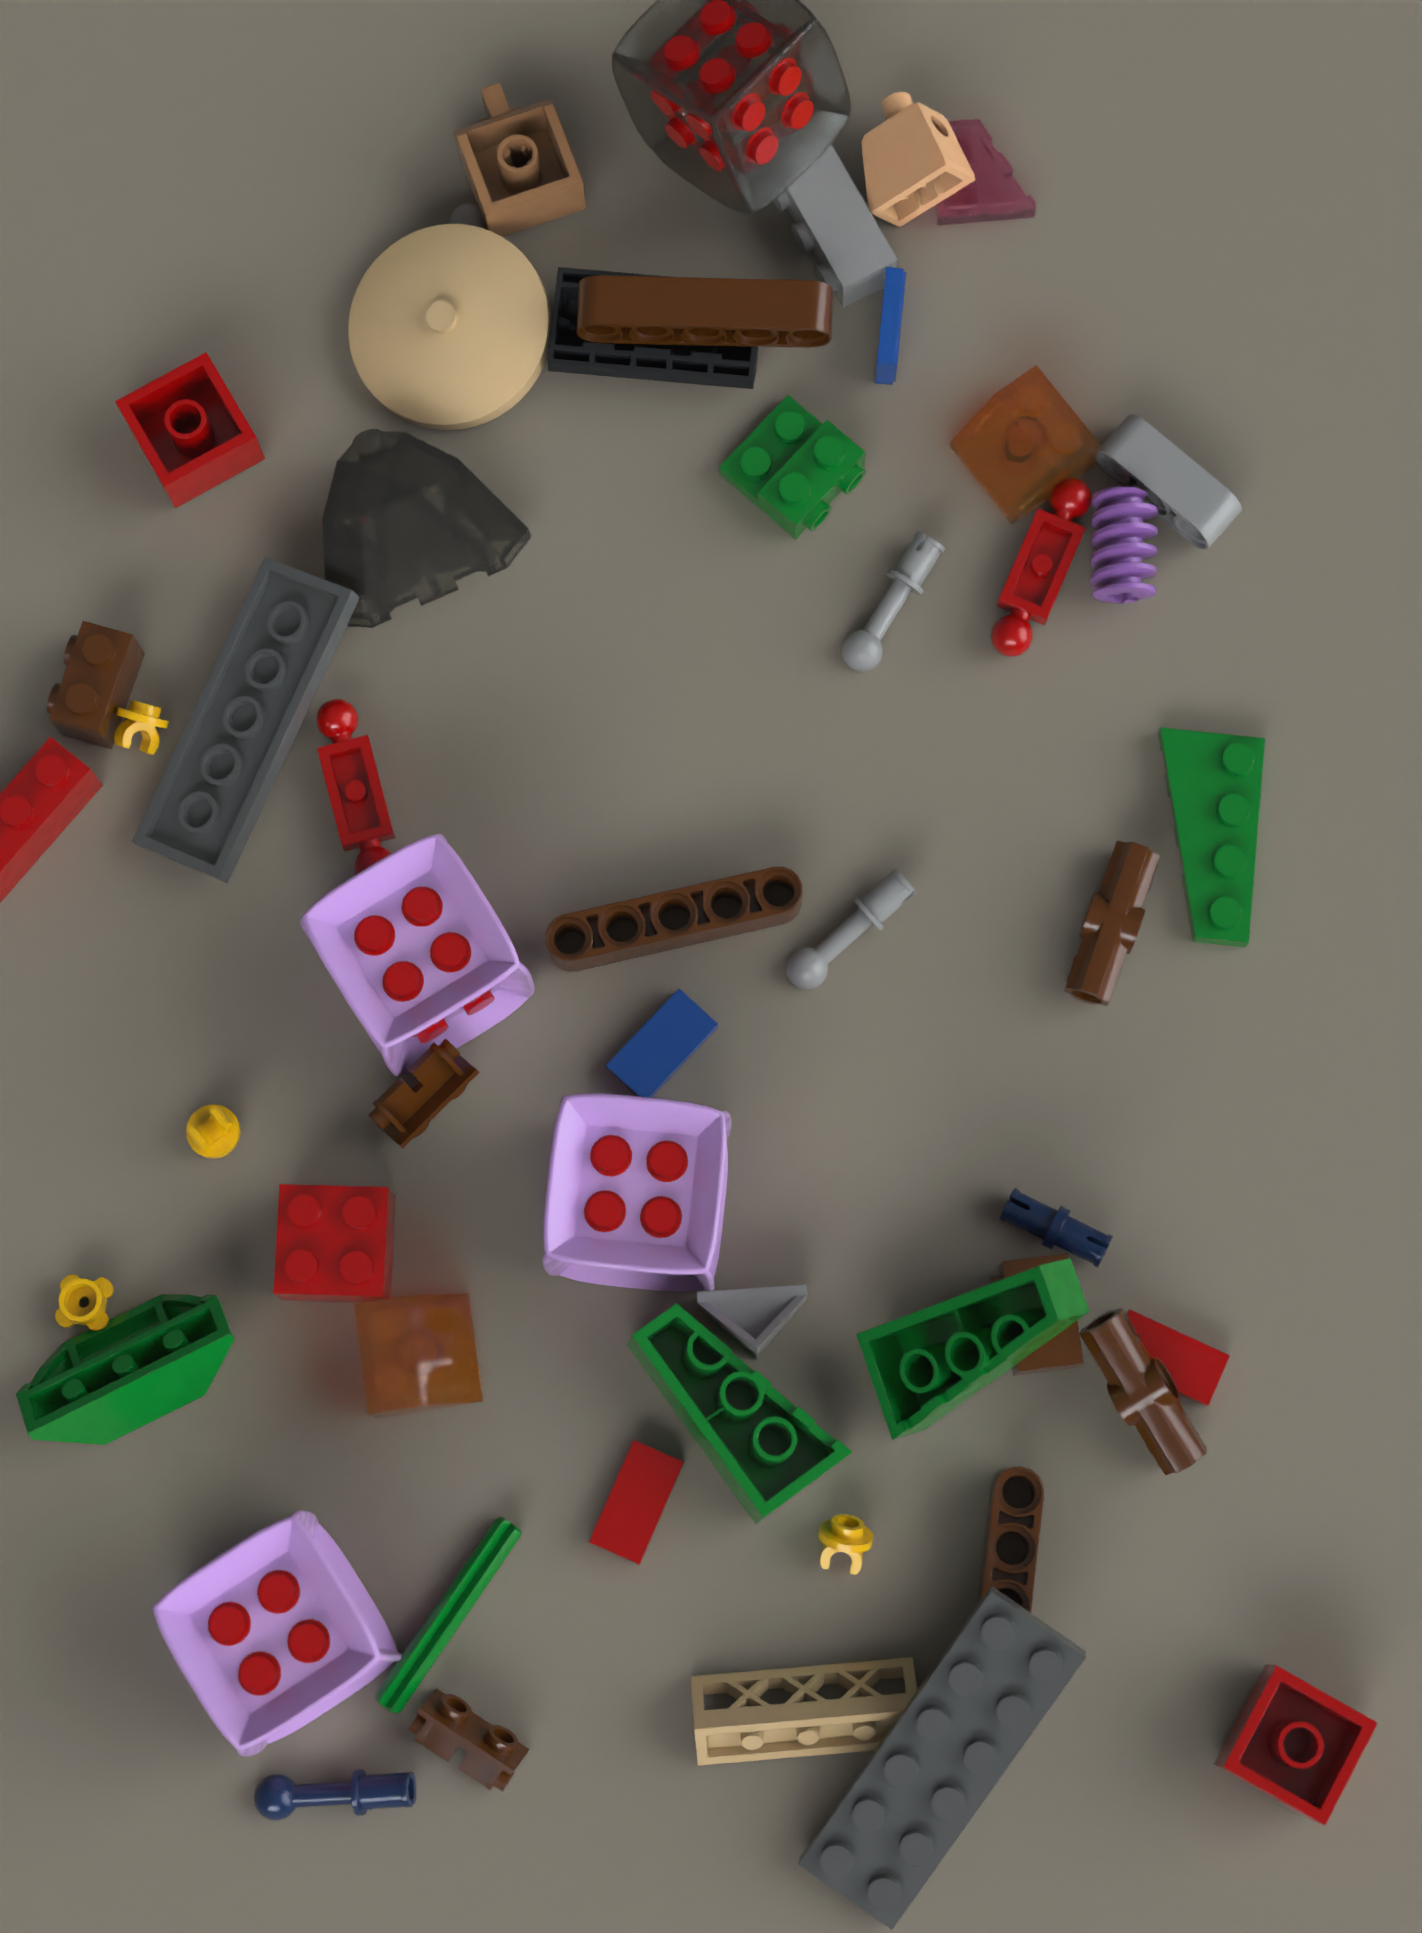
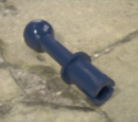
[254,1769,417,1820]

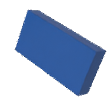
[875,267,906,385]
[606,989,718,1098]

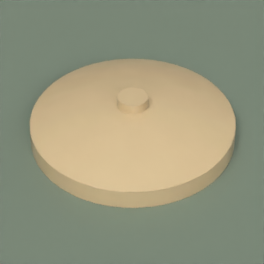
[348,224,552,430]

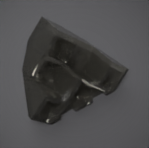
[322,429,532,628]

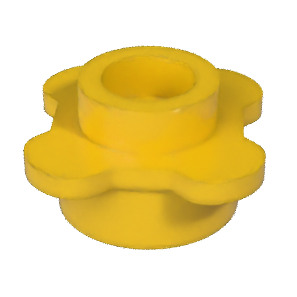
[55,1274,114,1331]

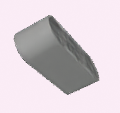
[1094,414,1242,550]

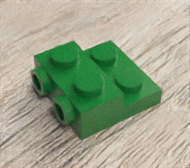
[719,395,866,539]

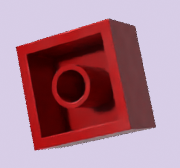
[115,352,265,508]
[273,1184,396,1303]
[1214,1664,1378,1825]

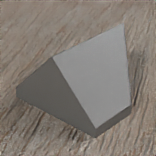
[697,1284,807,1358]

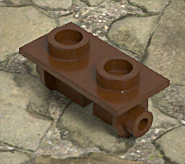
[368,1039,480,1149]
[409,1688,530,1792]

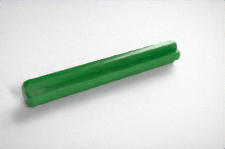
[375,1517,522,1714]

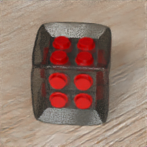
[612,0,851,215]

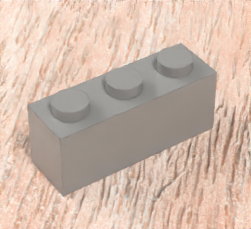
[767,134,898,308]

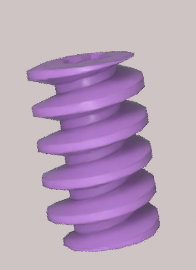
[1090,487,1158,603]

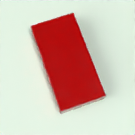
[1126,1309,1230,1407]
[589,1440,684,1565]

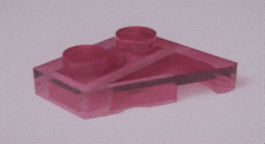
[935,119,1036,226]

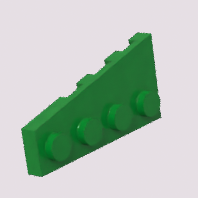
[1157,727,1265,947]

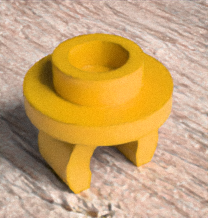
[114,700,169,755]
[186,1104,241,1159]
[818,1514,874,1575]

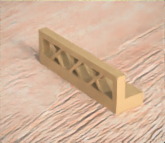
[691,1657,917,1766]

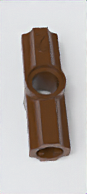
[1064,841,1160,1006]
[1080,1308,1207,1475]

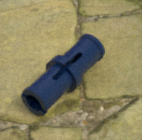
[999,1188,1113,1268]

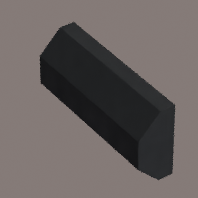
[547,267,759,389]

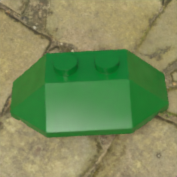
[16,1294,235,1445]

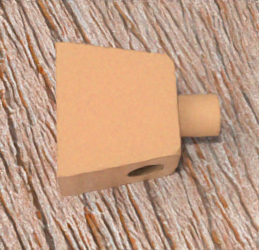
[861,92,975,227]

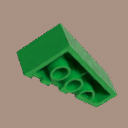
[856,1258,1090,1440]
[627,1303,852,1524]

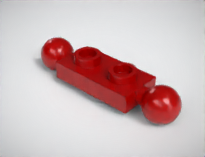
[991,478,1092,657]
[316,699,396,875]

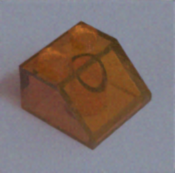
[950,365,1100,524]
[354,1293,484,1418]

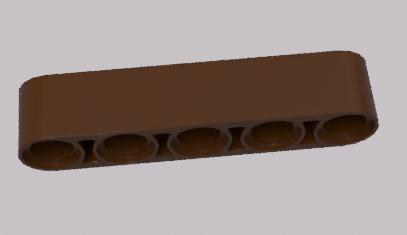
[576,275,833,348]
[545,866,803,972]
[977,1466,1044,1613]

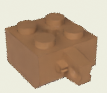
[454,82,586,237]

